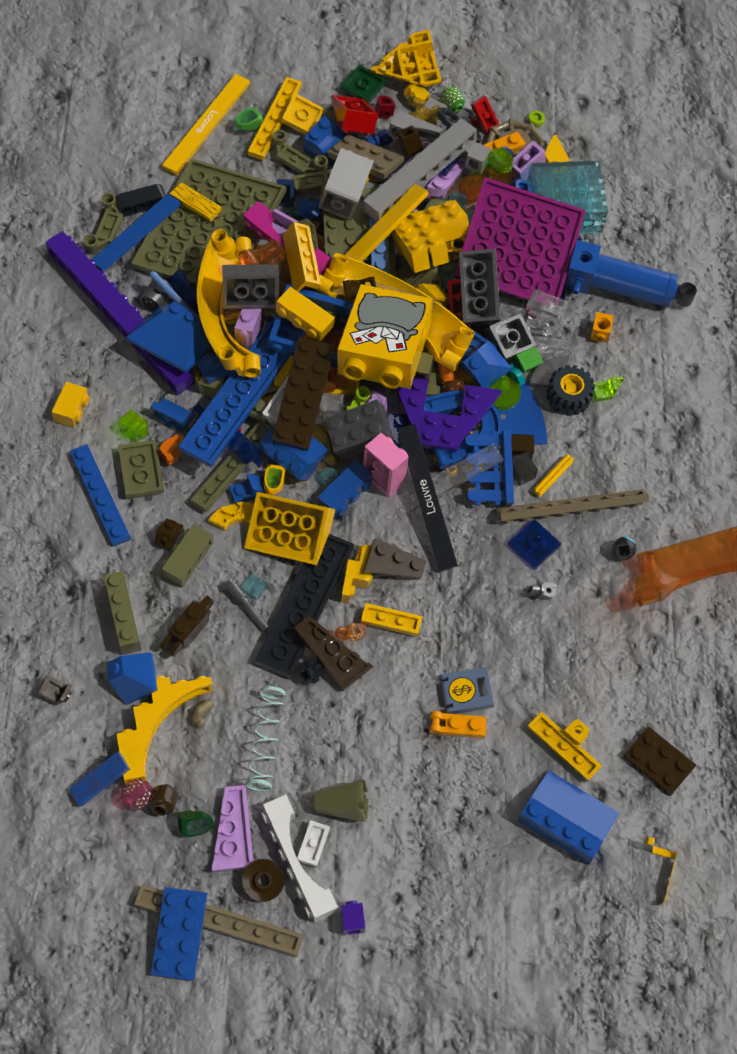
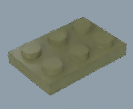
[118,440,164,499]

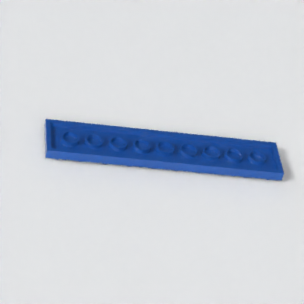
[178,317,307,468]

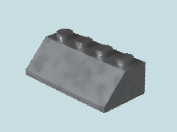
[459,249,501,326]

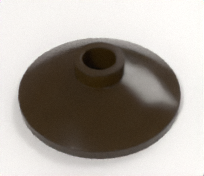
[242,859,284,902]

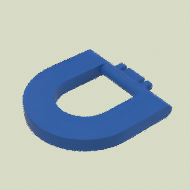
[424,390,502,469]

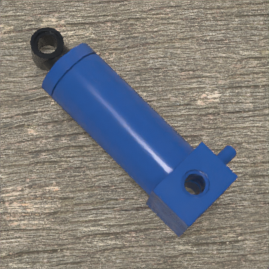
[564,240,697,307]

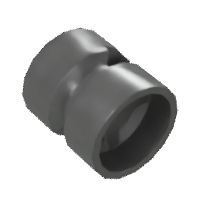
[140,279,173,311]

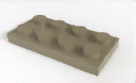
[327,134,404,179]

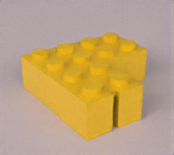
[391,200,469,273]

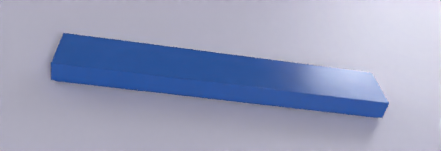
[92,194,181,272]

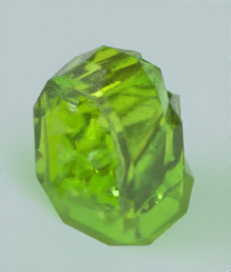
[488,147,514,173]

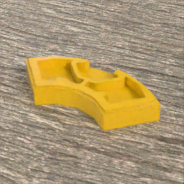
[208,502,254,531]

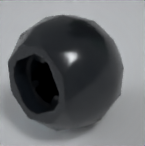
[612,536,637,560]

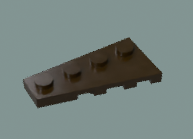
[293,616,374,691]

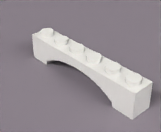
[261,795,338,923]

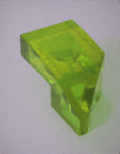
[593,376,625,402]

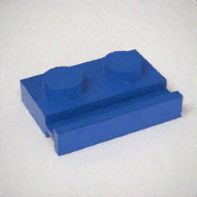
[196,352,234,384]

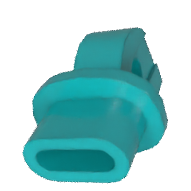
[503,362,525,386]

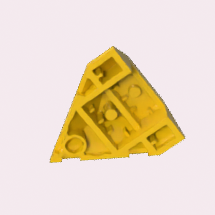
[370,29,442,87]

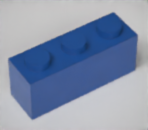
[317,460,372,519]

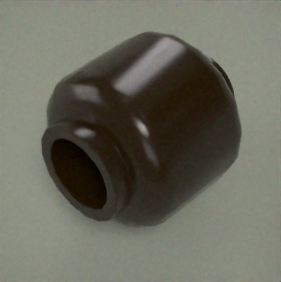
[148,784,178,816]

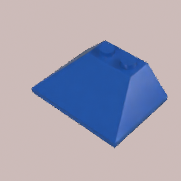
[126,302,212,373]

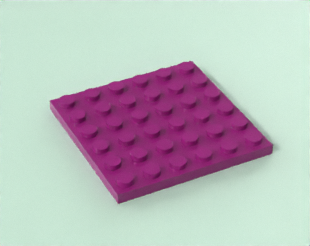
[454,177,586,310]

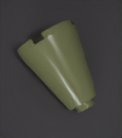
[311,780,369,822]

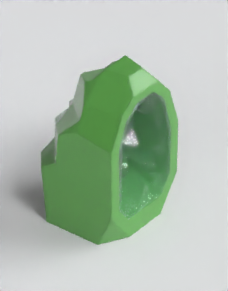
[234,108,263,131]

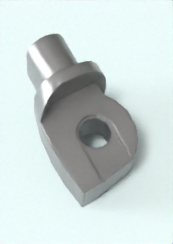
[526,582,557,600]

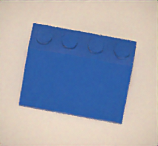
[518,770,620,865]

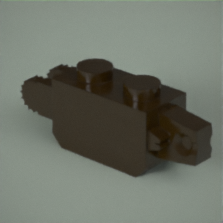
[160,595,214,657]

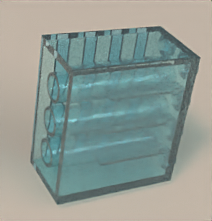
[527,160,608,234]

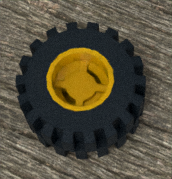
[546,365,595,416]

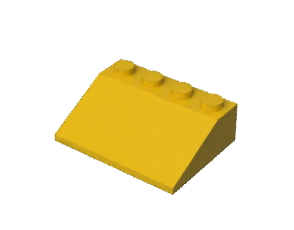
[244,492,335,565]

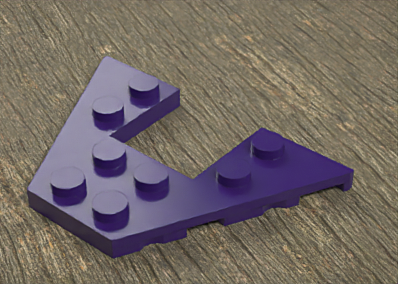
[396,378,502,452]

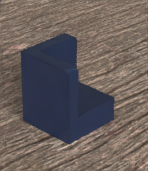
[277,179,294,207]

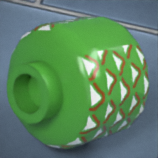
[440,87,465,113]

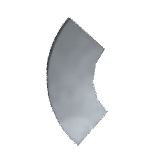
[530,356,569,388]

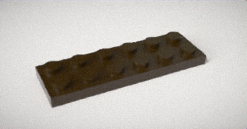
[272,337,335,451]

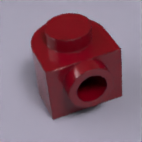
[375,95,396,119]

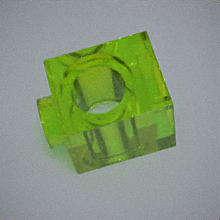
[118,409,149,443]

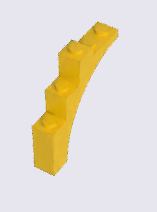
[117,676,213,786]

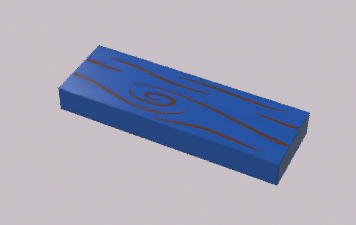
[69,752,130,807]

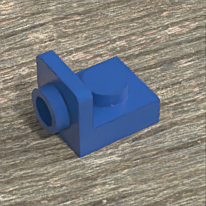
[296,198,321,221]

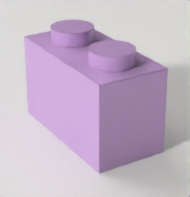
[508,141,546,180]

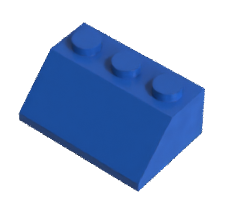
[257,424,329,480]

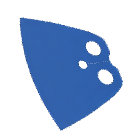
[481,379,547,444]

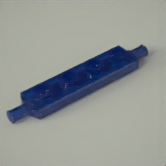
[193,404,264,468]

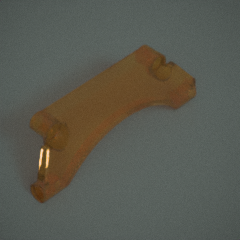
[633,526,737,607]

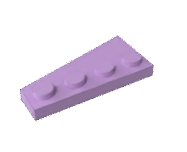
[212,785,253,873]

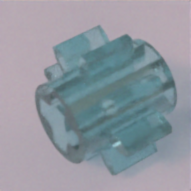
[446,190,468,210]

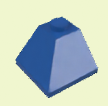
[460,340,512,388]
[107,652,157,704]

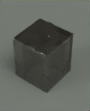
[512,452,538,486]

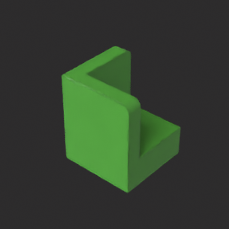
[512,347,543,374]

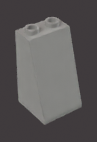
[318,148,374,221]

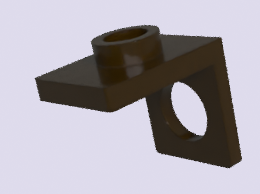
[342,276,376,299]

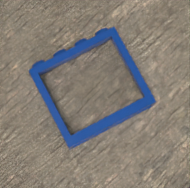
[268,284,354,368]

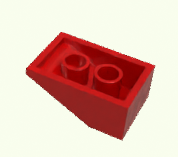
[331,95,379,136]

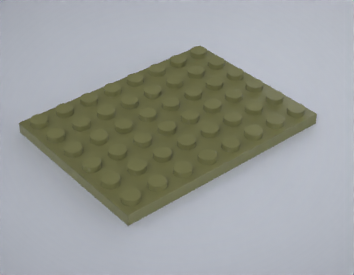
[131,158,286,288]

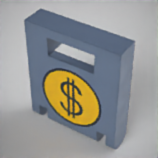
[440,667,494,714]

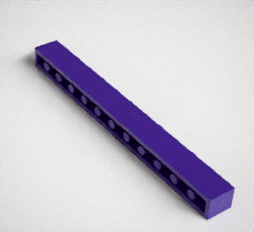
[45,231,195,396]

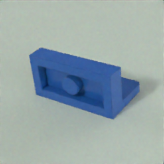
[150,398,194,432]

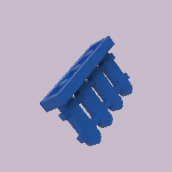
[464,429,514,507]

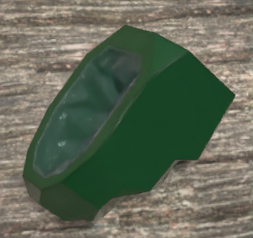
[177,810,214,837]

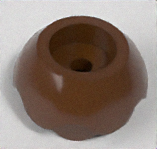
[443,379,466,393]

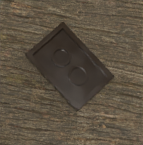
[623,726,696,796]

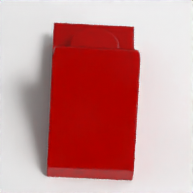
[470,96,499,135]

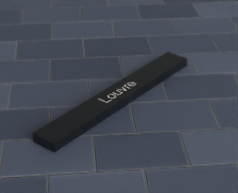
[397,423,459,572]

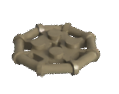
[486,118,547,158]

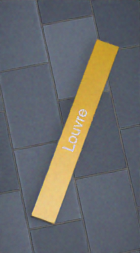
[162,74,250,176]

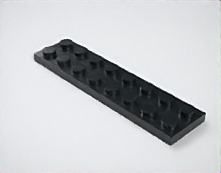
[255,534,355,679]

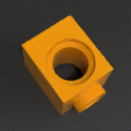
[590,312,614,343]

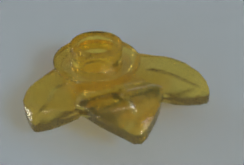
[408,103,439,125]

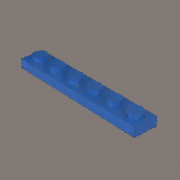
[70,444,131,547]

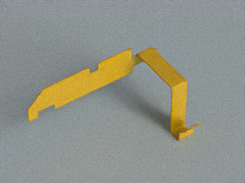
[643,837,679,906]

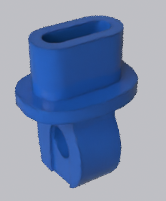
[366,130,394,147]

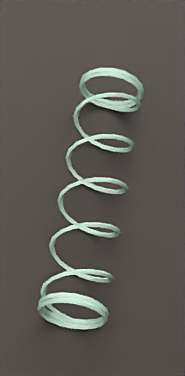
[246,686,286,791]

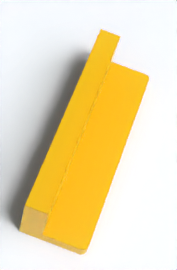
[283,222,321,292]

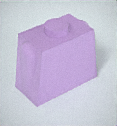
[234,308,264,350]

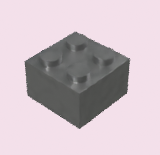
[484,313,537,362]

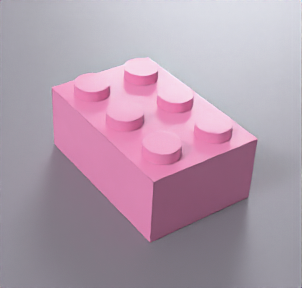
[363,433,409,497]

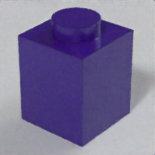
[341,901,365,935]

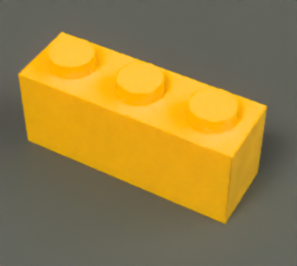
[275,287,335,342]

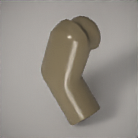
[192,699,214,728]

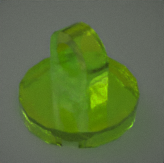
[490,376,521,411]

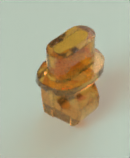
[335,623,366,641]

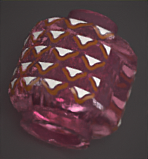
[121,779,153,810]

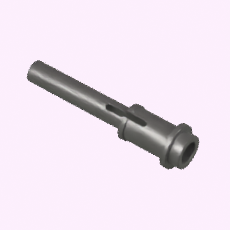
[224,578,269,632]

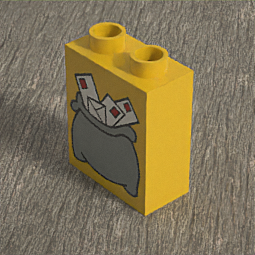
[338,284,433,389]

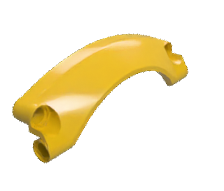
[197,229,261,378]
[312,253,475,372]

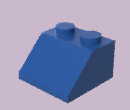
[304,116,346,167]

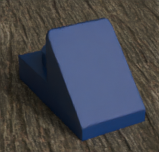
[229,474,267,504]

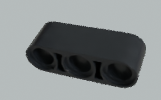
[115,184,166,217]

